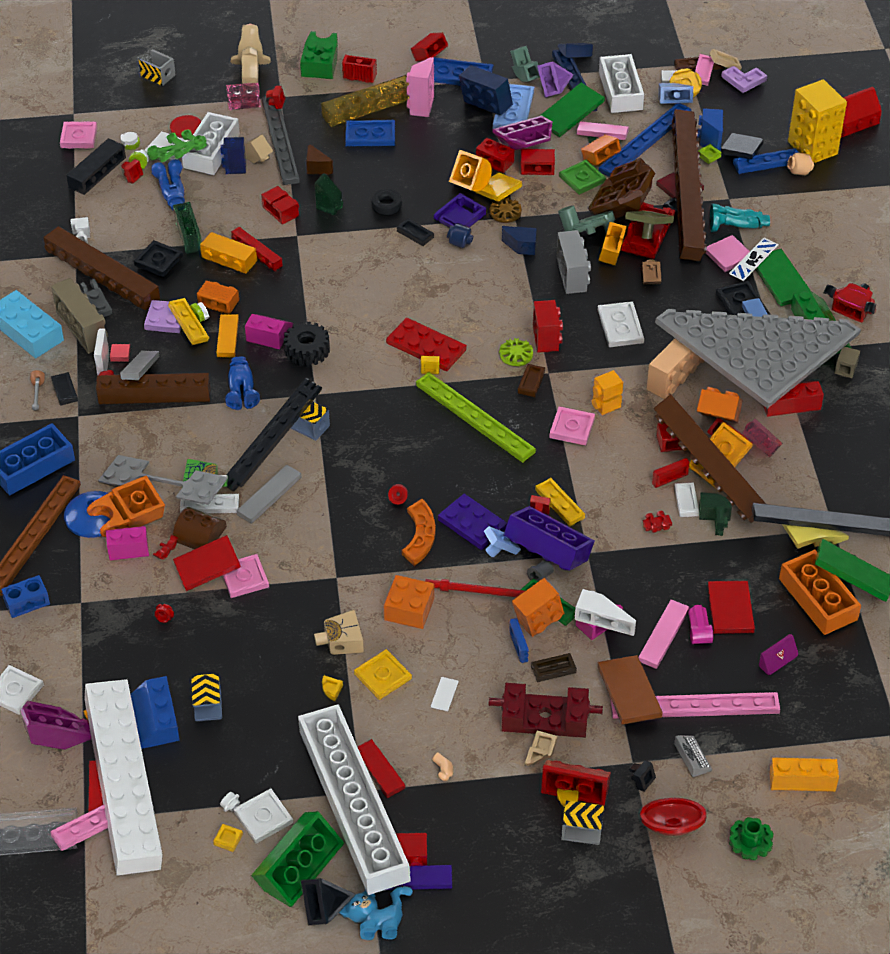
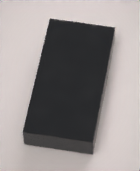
[397,219,434,246]
[51,372,78,406]

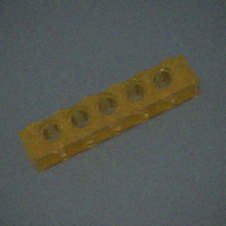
[321,74,409,127]

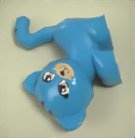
[339,886,413,940]

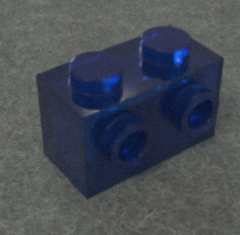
[220,137,246,174]

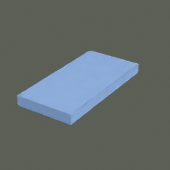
[493,84,534,129]

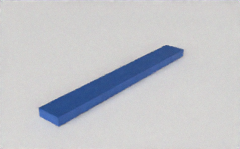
[599,103,691,177]

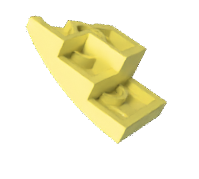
[782,524,849,549]

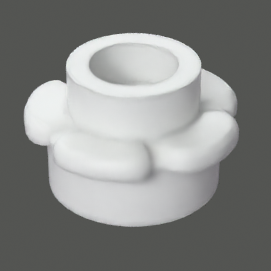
[220,792,240,812]

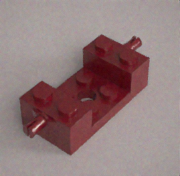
[489,682,603,738]

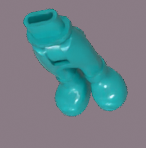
[709,204,770,232]

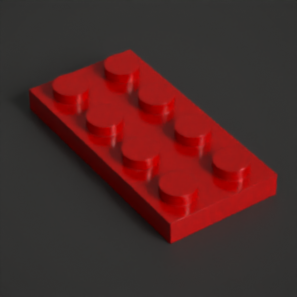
[386,317,467,372]

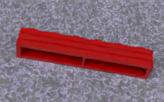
[231,226,283,271]

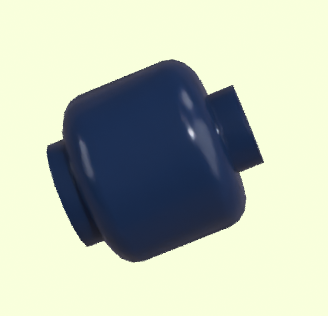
[447,223,474,248]

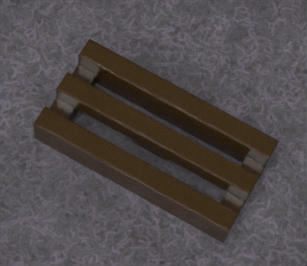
[531,653,577,682]

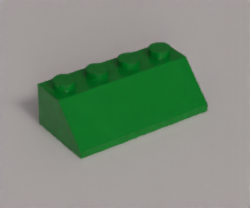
[791,290,852,354]
[251,811,344,907]

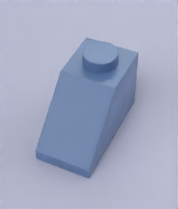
[658,83,693,103]

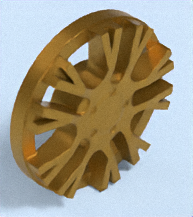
[490,197,522,223]

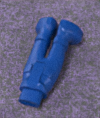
[151,159,185,210]
[225,356,260,410]

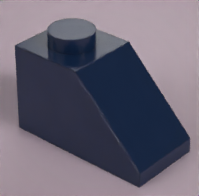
[502,226,537,255]

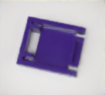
[434,193,486,228]

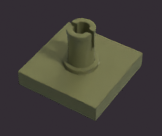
[625,210,674,239]

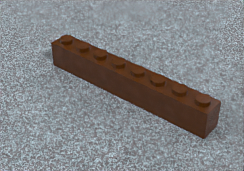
[43,226,160,311]
[653,394,766,523]

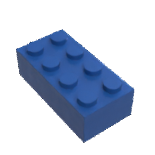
[0,423,75,496]

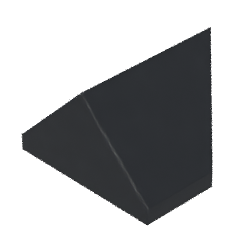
[301,878,356,926]

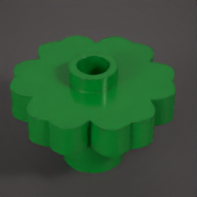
[729,817,774,860]

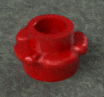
[155,604,174,623]

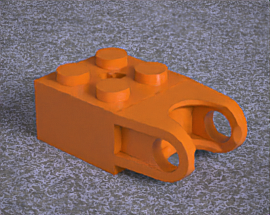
[87,475,165,537]

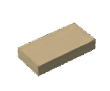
[709,49,742,70]

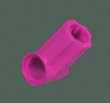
[688,605,713,644]

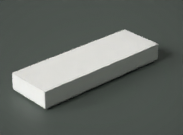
[180,494,239,514]

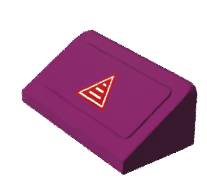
[759,634,798,675]

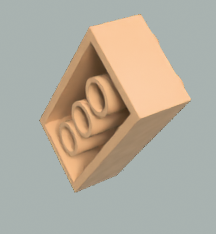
[647,339,705,399]

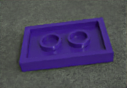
[438,494,507,550]

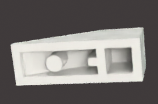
[575,589,636,636]

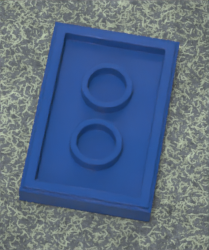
[345,120,395,146]

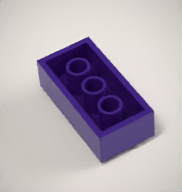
[504,506,595,571]

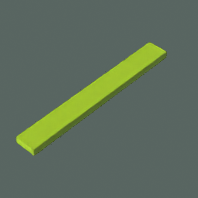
[416,372,536,463]

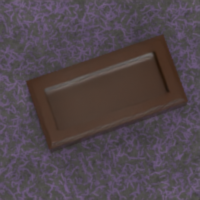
[518,364,545,397]

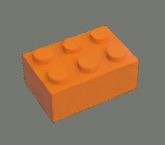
[697,387,743,423]

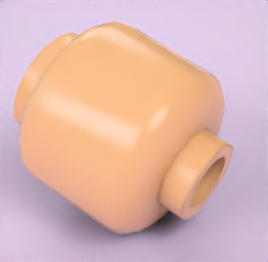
[787,153,814,176]

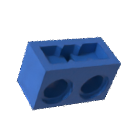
[1,575,50,618]

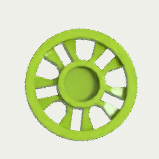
[499,338,533,366]

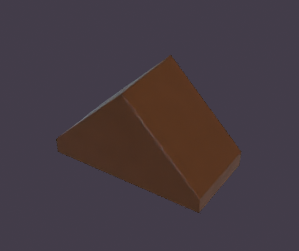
[306,144,333,174]

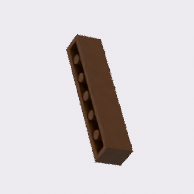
[96,373,211,404]

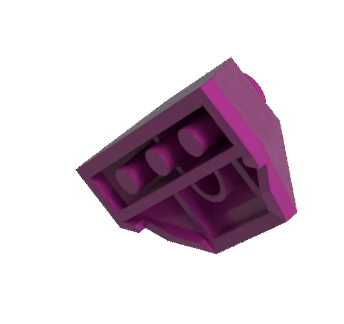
[492,115,552,150]
[20,701,92,750]

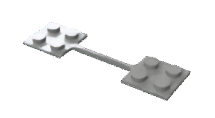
[98,455,228,505]

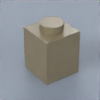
[835,347,860,378]

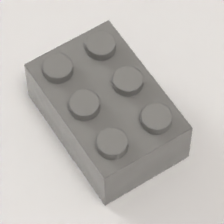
[556,230,591,294]

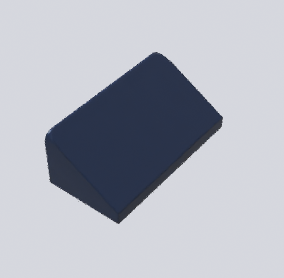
[558,43,593,58]

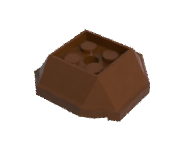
[588,158,656,219]

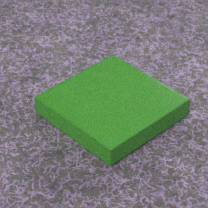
[559,160,606,195]

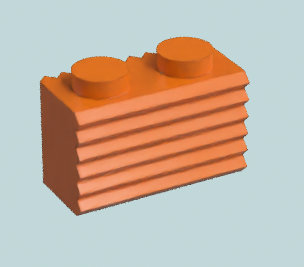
[581,134,621,166]
[197,281,239,314]

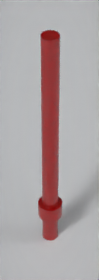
[425,579,525,598]

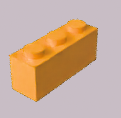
[200,232,257,274]
[769,757,839,792]

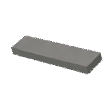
[120,350,159,380]
[237,465,302,524]

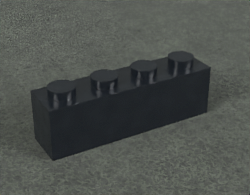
[66,138,126,195]

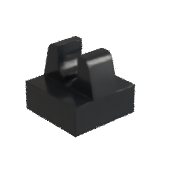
[629,760,656,792]

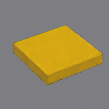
[475,173,522,202]
[354,649,412,700]

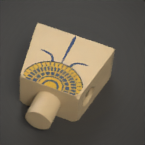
[314,610,364,655]

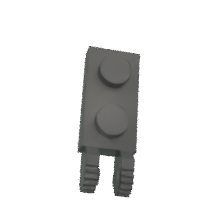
[80,279,113,317]

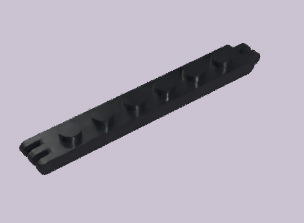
[226,378,322,491]

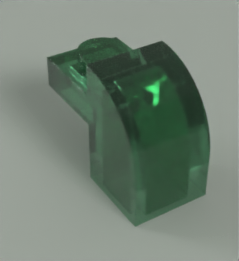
[699,492,732,536]

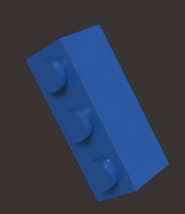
[130,676,180,749]

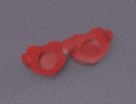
[153,534,178,559]

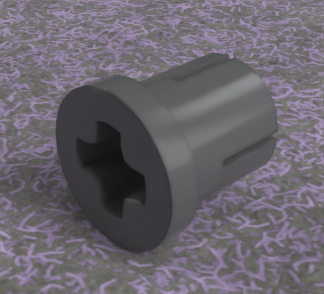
[527,560,554,582]

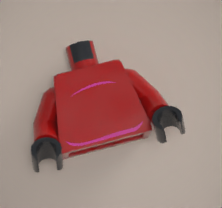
[823,283,877,323]

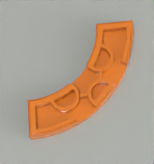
[402,499,436,566]

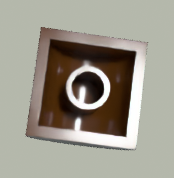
[173,507,227,549]

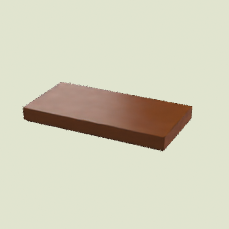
[598,655,663,724]

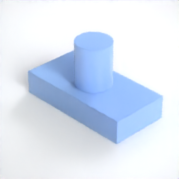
[484,526,521,557]

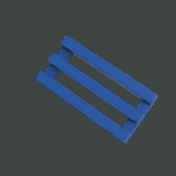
[509,618,529,663]

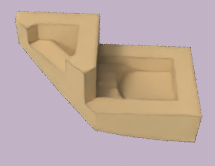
[525,731,558,766]

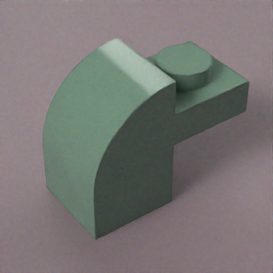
[510,46,540,82]

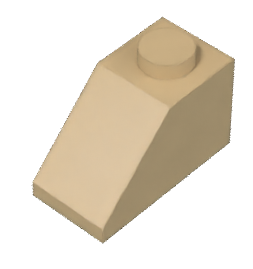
[236,134,273,163]

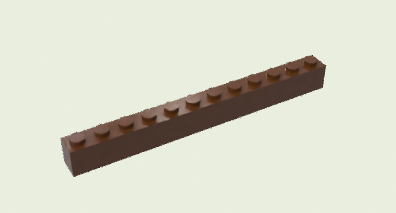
[671,109,707,261]

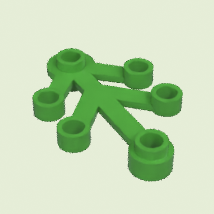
[147,129,207,162]

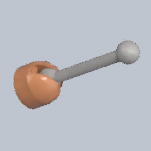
[30,370,45,410]

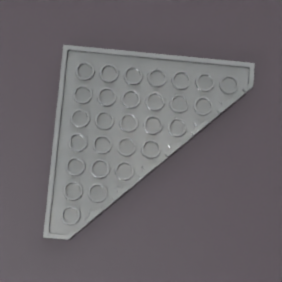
[655,309,861,409]

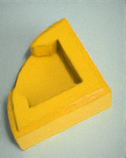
[322,675,343,701]
[557,789,578,807]

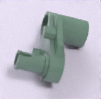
[558,205,615,235]

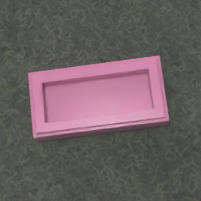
[695,54,714,86]

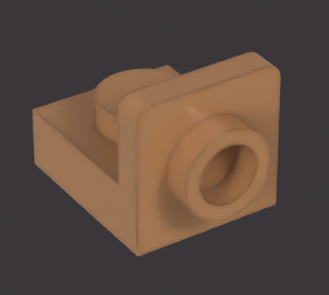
[641,260,661,284]

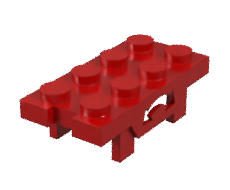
[621,202,675,259]

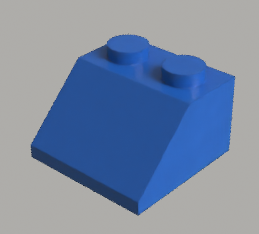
[697,109,723,151]

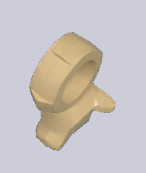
[231,24,271,88]

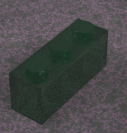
[173,202,202,254]

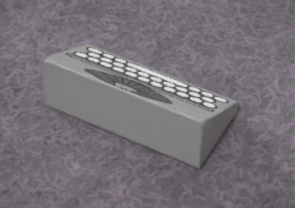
[674,735,712,777]

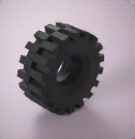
[284,322,330,367]

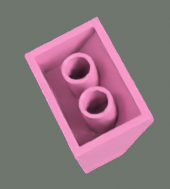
[406,58,434,117]

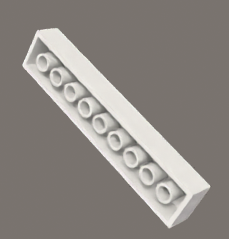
[85,679,162,876]
[298,704,411,895]

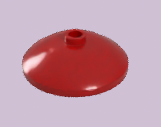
[640,798,707,836]

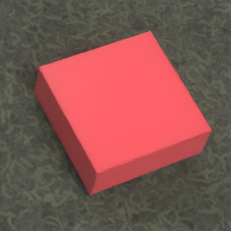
[110,344,131,362]

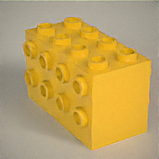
[788,79,847,163]

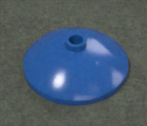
[64,491,110,538]

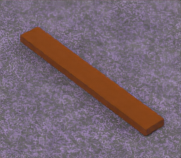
[0,475,81,596]

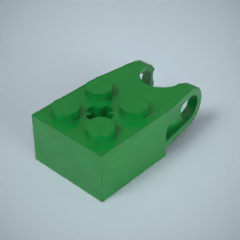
[300,31,338,79]

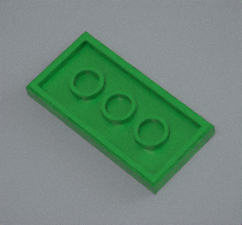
[539,83,605,137]
[755,248,811,307]
[815,539,890,602]

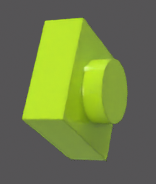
[698,144,721,164]

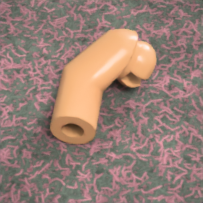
[432,752,453,781]

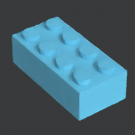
[0,290,64,359]

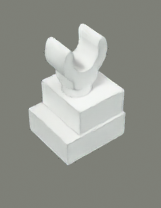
[71,217,90,244]

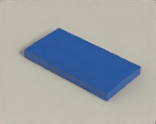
[434,57,493,85]

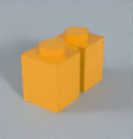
[598,222,627,265]
[592,370,623,415]

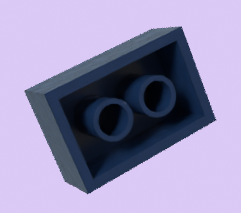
[459,65,513,116]

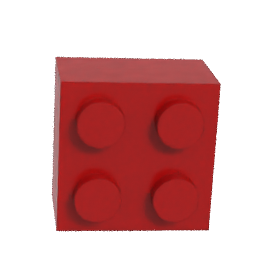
[533,300,563,353]

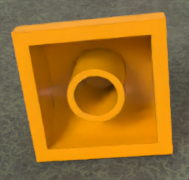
[449,150,492,191]

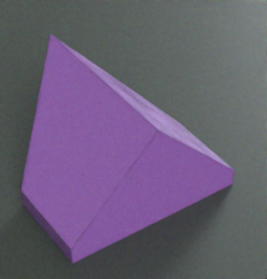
[537,62,574,97]

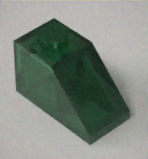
[315,173,343,215]

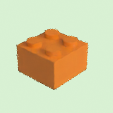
[384,575,434,629]
[512,578,564,637]

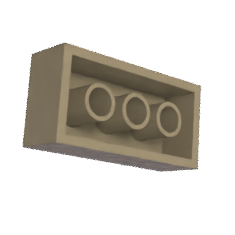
[51,278,108,354]

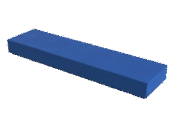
[733,148,799,174]

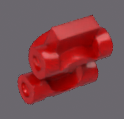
[643,511,672,533]

